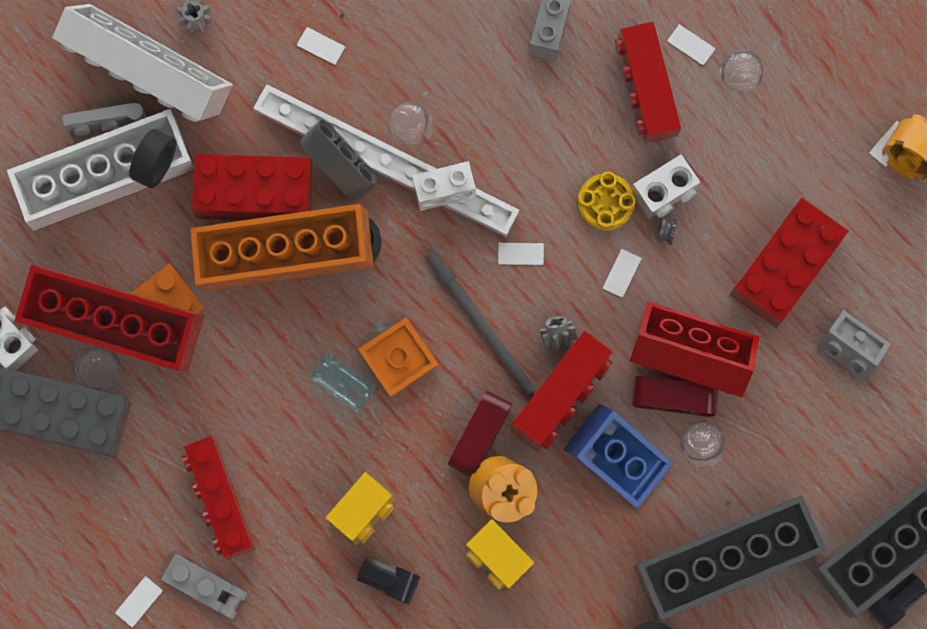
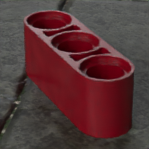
[632,376,719,417]
[447,391,513,477]

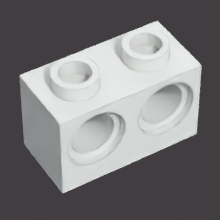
[632,155,700,219]
[412,161,476,211]
[0,306,39,371]

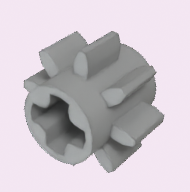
[177,0,212,34]
[540,316,578,353]

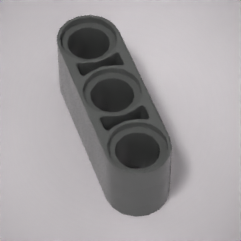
[300,120,377,200]

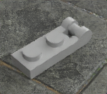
[62,103,147,136]
[161,553,248,620]

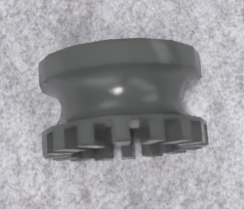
[657,217,677,245]

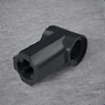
[357,556,421,605]
[867,573,927,629]

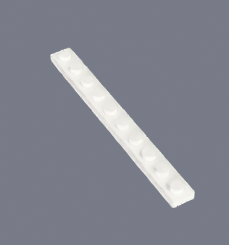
[253,84,520,237]

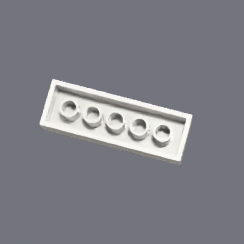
[52,4,233,122]
[7,109,194,231]

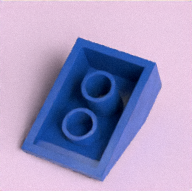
[563,404,674,509]

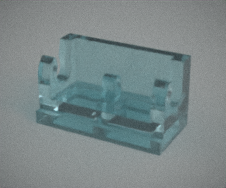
[310,354,379,412]

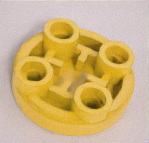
[577,172,636,231]

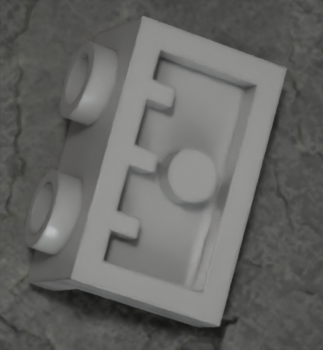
[817,310,891,380]

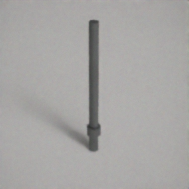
[425,251,536,396]

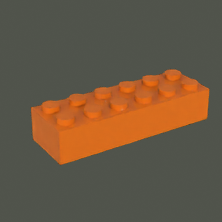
[190,204,374,291]

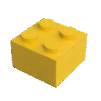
[325,472,394,545]
[466,519,534,591]

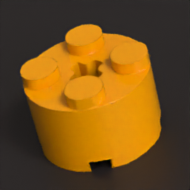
[882,114,927,182]
[469,456,537,523]

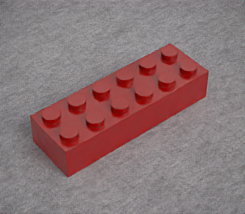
[14,265,205,371]

